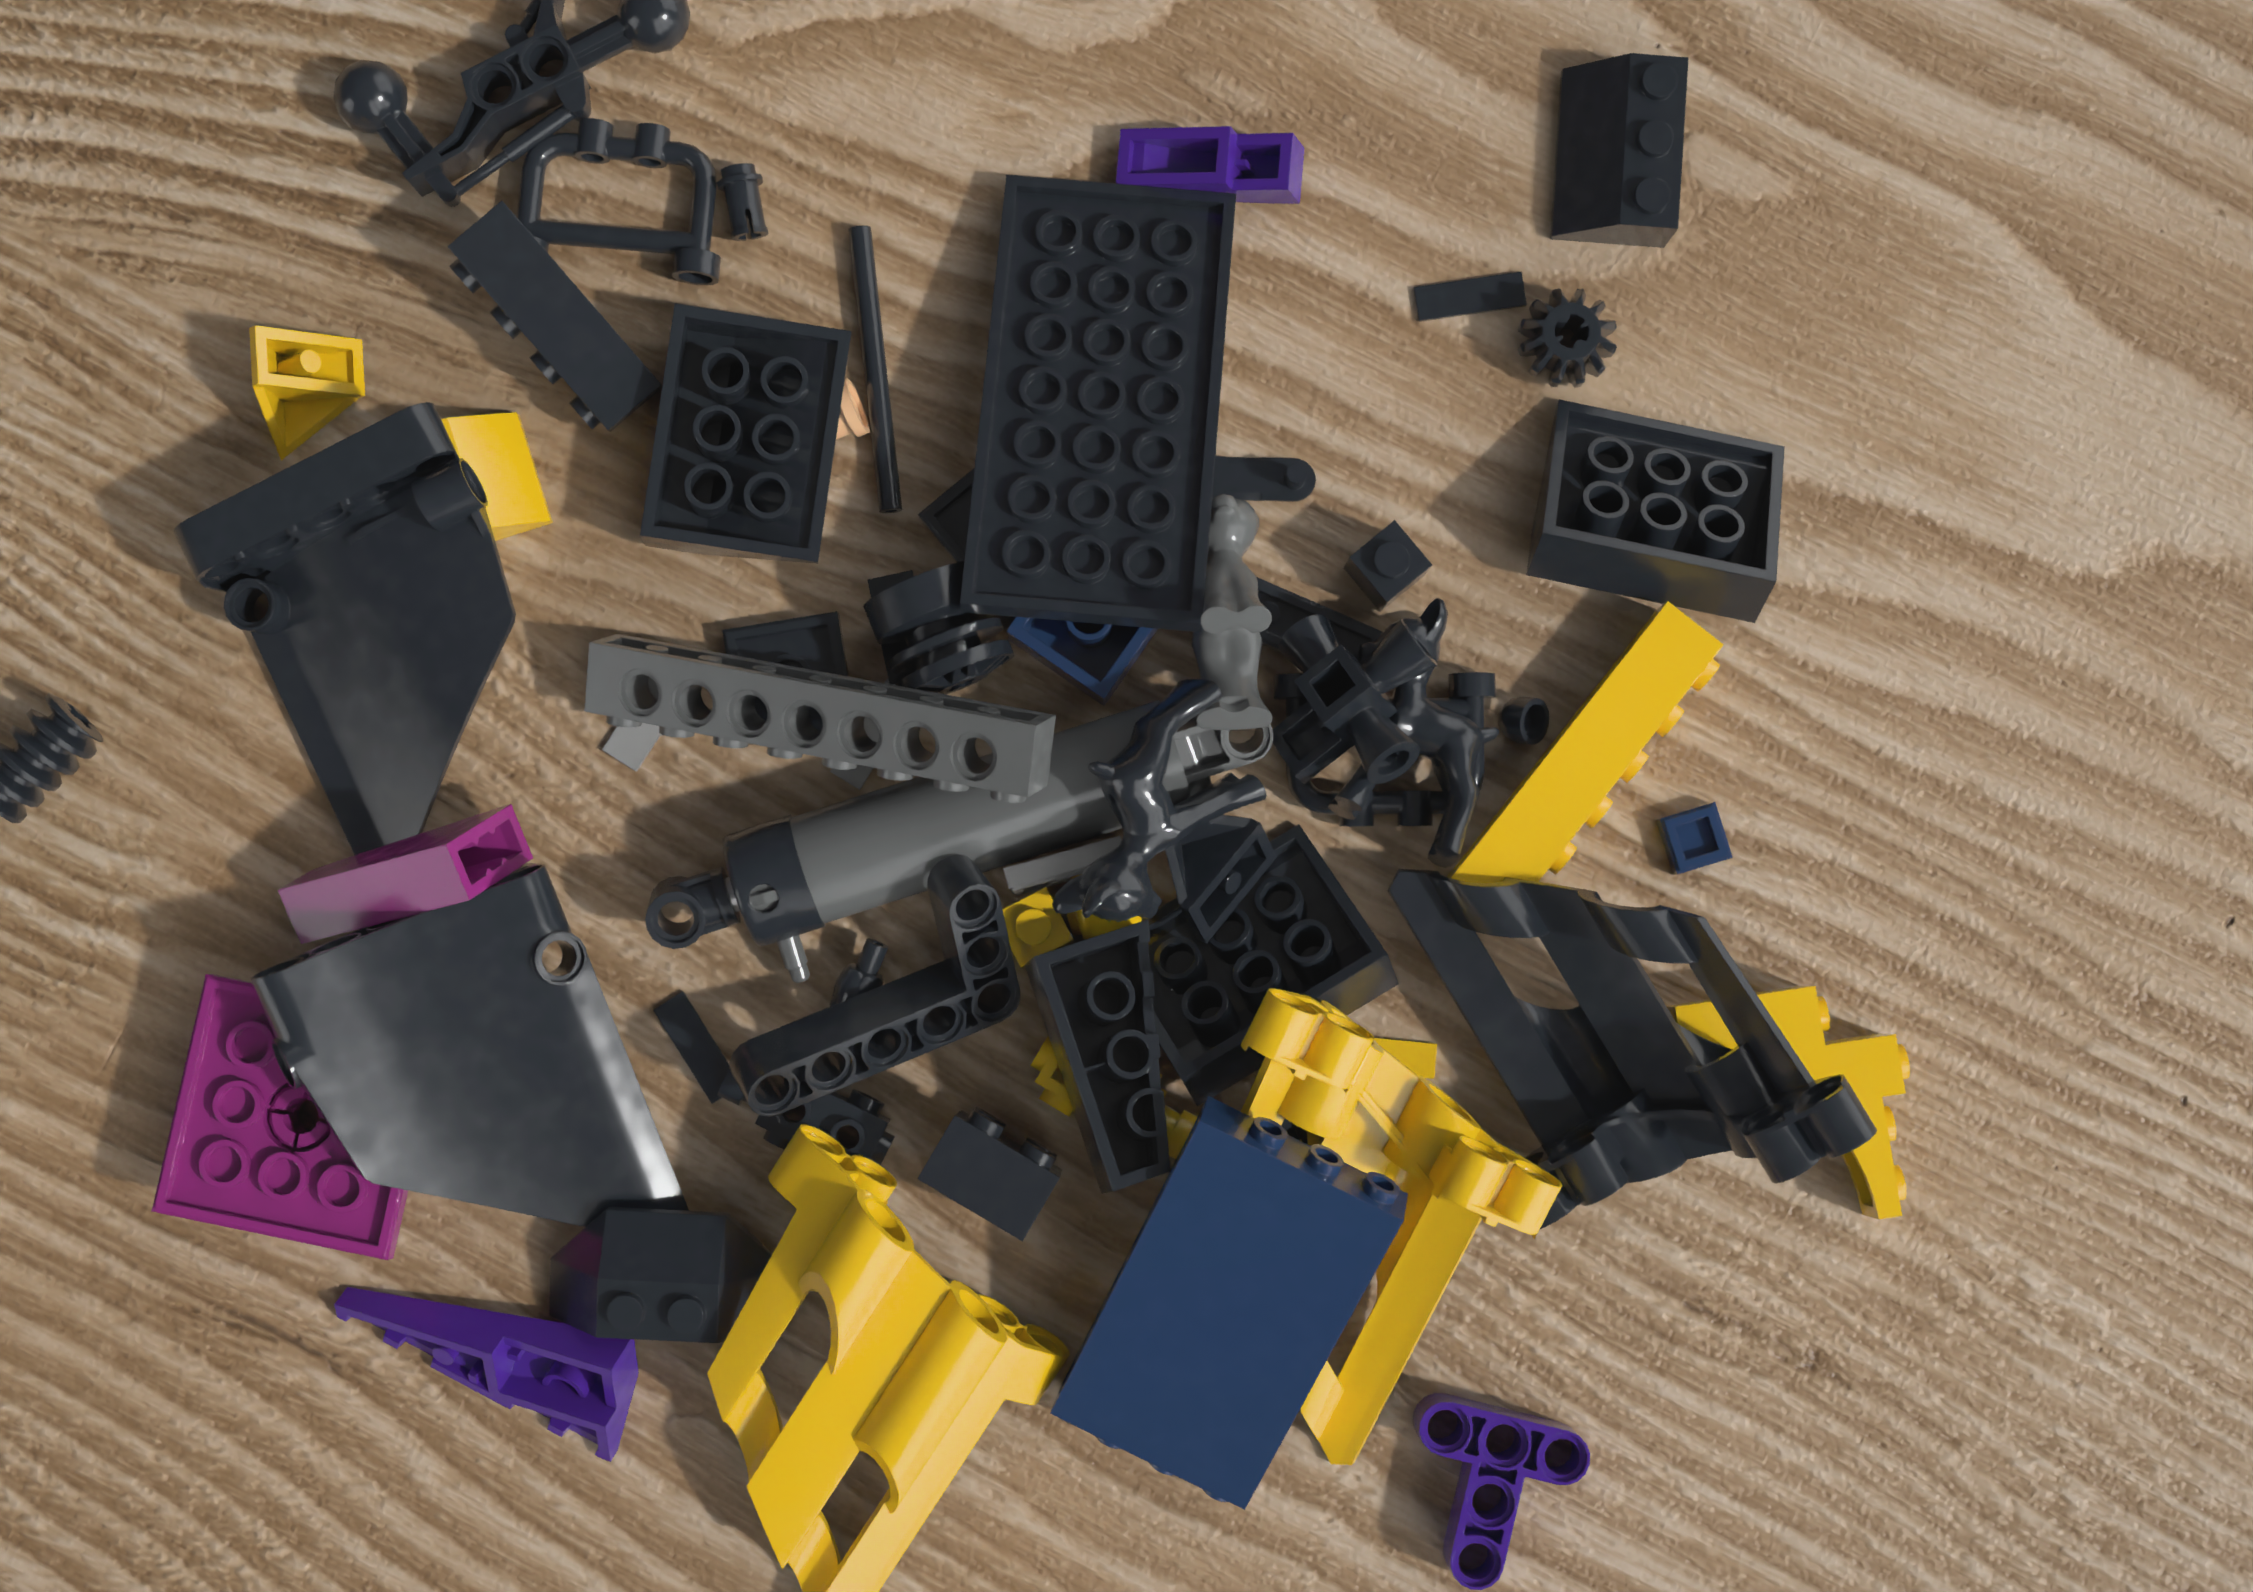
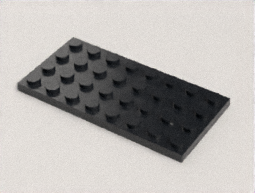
[960,175,1236,632]

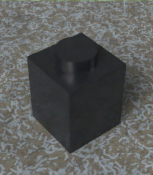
[1344,520,1432,612]

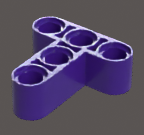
[1413,1393,1590,1590]

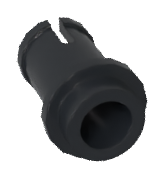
[717,163,769,241]

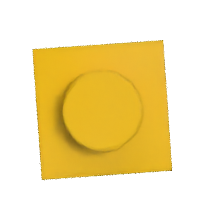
[1002,887,1074,968]

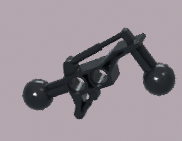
[333,0,690,207]

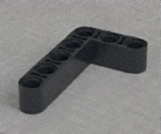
[729,854,1021,1116]

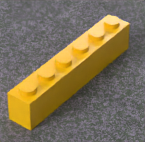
[1447,601,1724,883]

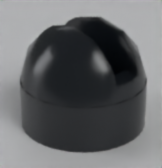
[1498,697,1549,745]

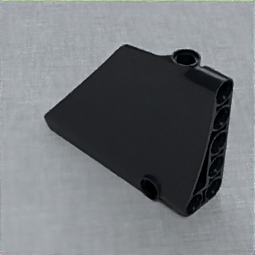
[174,402,516,855]
[251,863,689,1227]

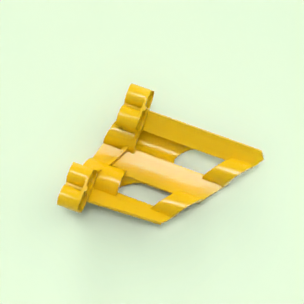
[1241,988,1562,1465]

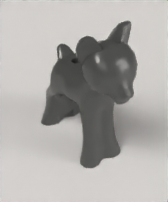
[1191,494,1272,730]

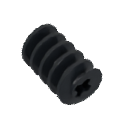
[0,693,104,823]

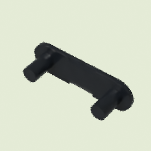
[1212,456,1316,502]

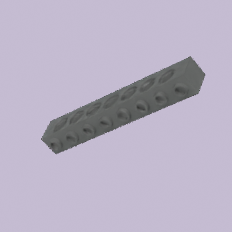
[584,634,1056,803]

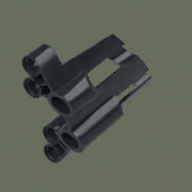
[1387,869,1877,1229]

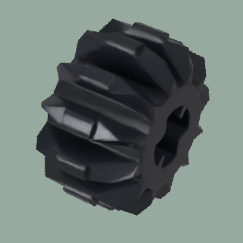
[1518,288,1617,388]

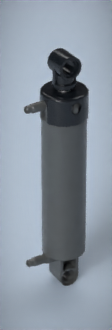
[645,700,1273,983]

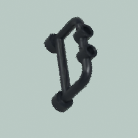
[516,118,721,285]
[1274,672,1496,827]

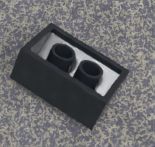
[1550,53,1689,248]

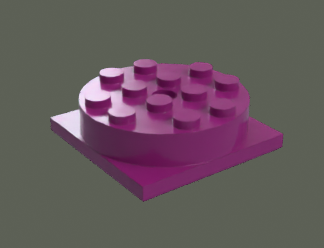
[151,974,408,1260]

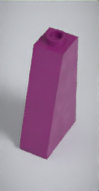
[278,804,533,944]

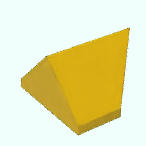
[249,325,365,461]

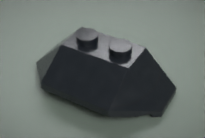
[549,1207,772,1343]

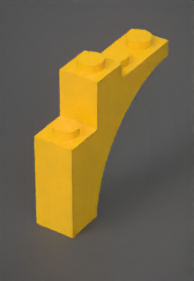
[1667,986,1910,1219]

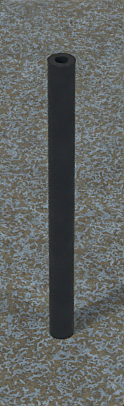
[848,225,903,513]

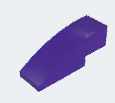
[1116,126,1305,204]

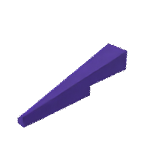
[334,1287,639,1462]

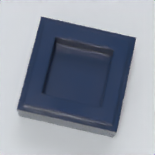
[1656,802,1733,875]

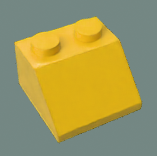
[441,412,553,541]

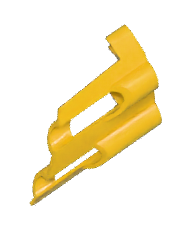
[707,1124,1070,1592]

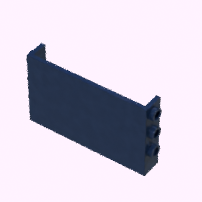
[1050,1096,1408,1510]

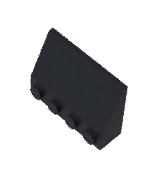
[640,303,851,564]
[1526,399,1785,623]
[1142,824,1399,1107]

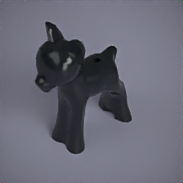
[1328,598,1499,868]
[1052,679,1267,921]

